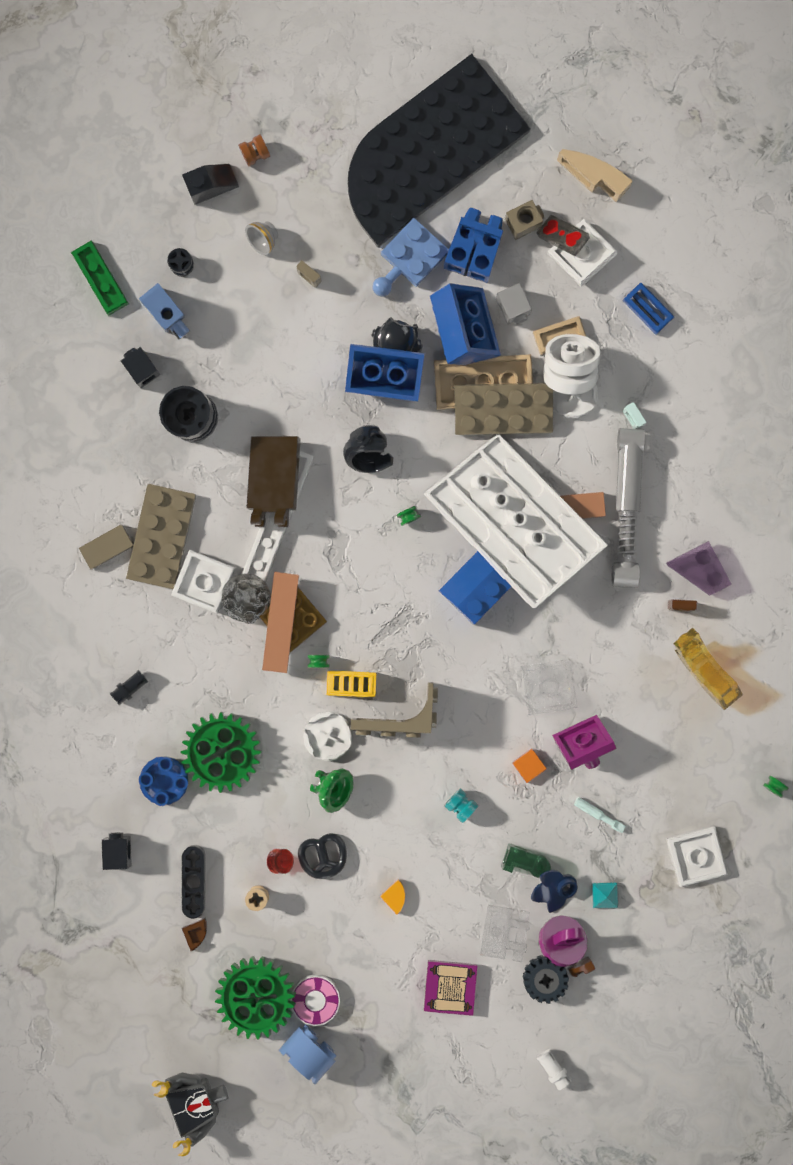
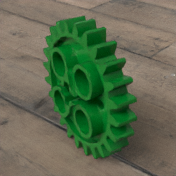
[181,712,262,793]
[215,956,296,1040]

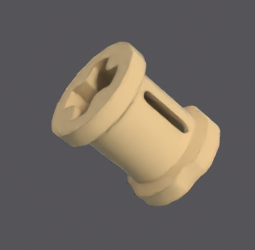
[245,885,269,911]

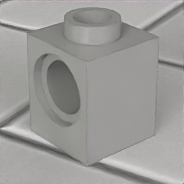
[496,283,532,325]

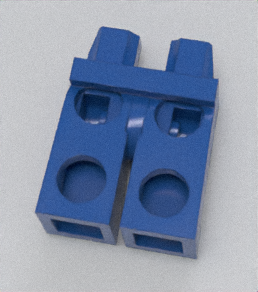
[443,207,503,283]

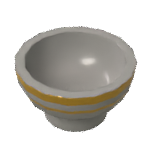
[245,221,278,255]

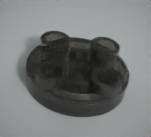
[221,574,271,624]

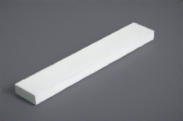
[238,451,314,593]

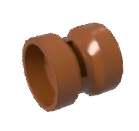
[238,134,271,167]

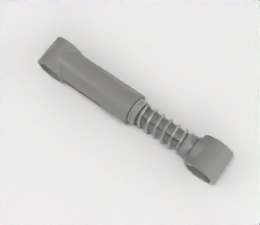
[612,428,645,588]

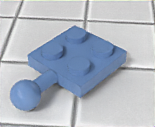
[372,218,449,297]

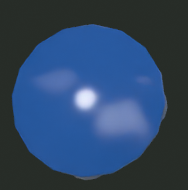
[139,756,188,806]

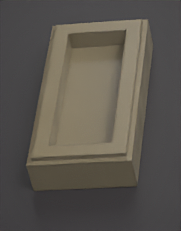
[79,524,134,570]

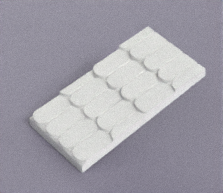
[424,434,608,608]

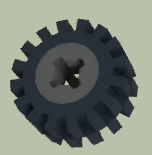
[523,955,569,1004]

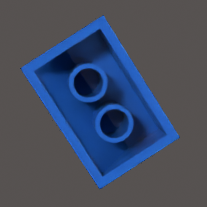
[430,283,501,365]
[345,344,425,402]
[439,551,512,625]

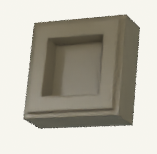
[296,260,322,287]

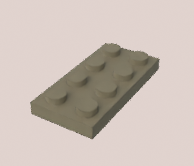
[454,383,553,435]
[126,484,196,589]

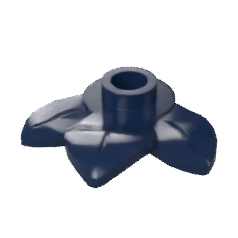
[531,870,578,913]

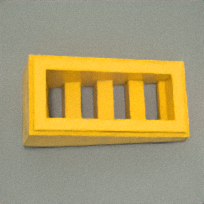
[327,671,377,697]

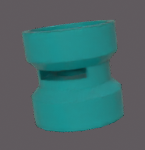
[444,788,479,823]

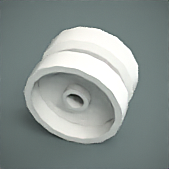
[544,334,600,394]

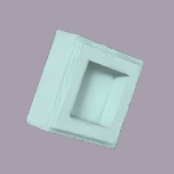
[622,402,646,429]

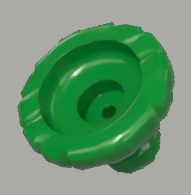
[310,768,354,813]

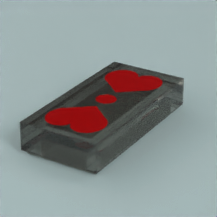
[537,215,590,257]

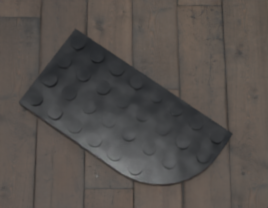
[348,53,531,248]

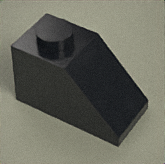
[182,164,239,205]

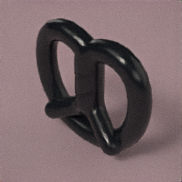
[298,833,347,879]

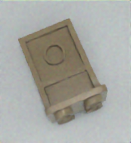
[351,682,438,738]

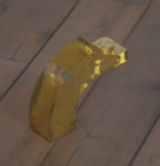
[673,628,743,710]

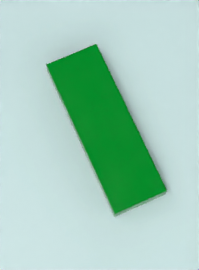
[71,240,129,316]

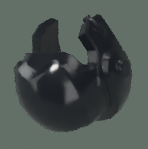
[371,317,423,353]
[343,425,394,473]

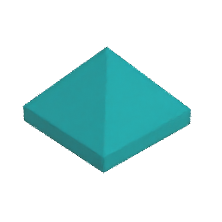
[592,882,618,908]

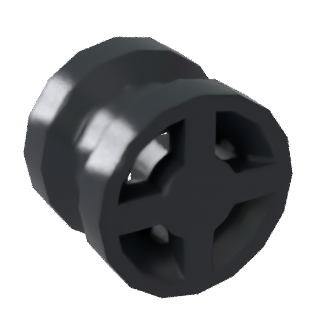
[167,248,194,277]

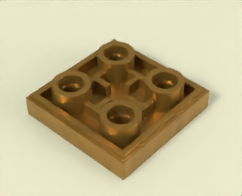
[258,587,327,653]

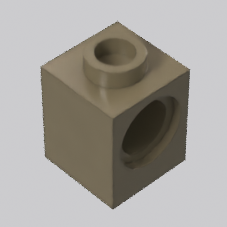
[505,200,544,240]

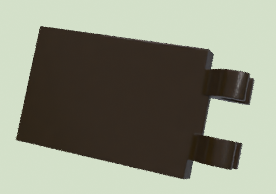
[246,436,301,527]

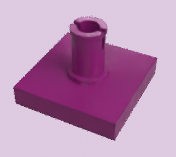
[552,715,617,770]

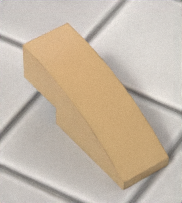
[557,149,633,202]

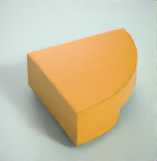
[380,879,405,915]

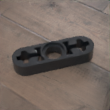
[182,845,205,919]

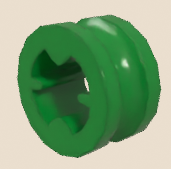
[396,506,421,526]
[308,655,330,668]
[763,776,789,798]

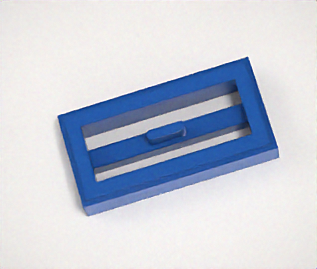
[622,282,674,335]

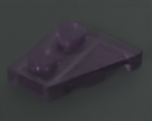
[666,541,732,596]

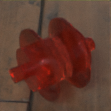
[267,849,294,874]

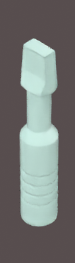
[574,797,626,833]

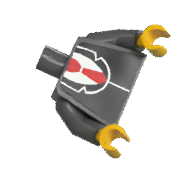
[152,1072,229,1156]

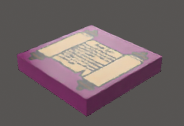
[424,960,477,1016]

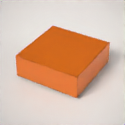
[512,748,547,783]

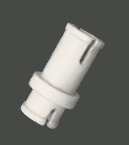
[537,1049,571,1090]

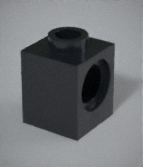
[120,347,160,388]
[102,832,132,870]

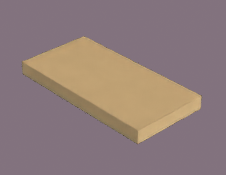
[434,354,533,410]

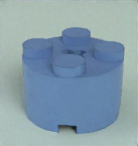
[279,1024,337,1085]

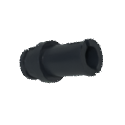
[110,670,148,705]

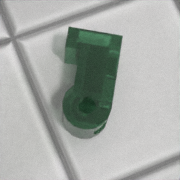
[501,843,551,878]

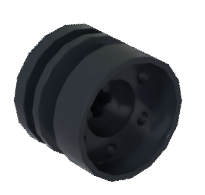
[159,386,218,442]

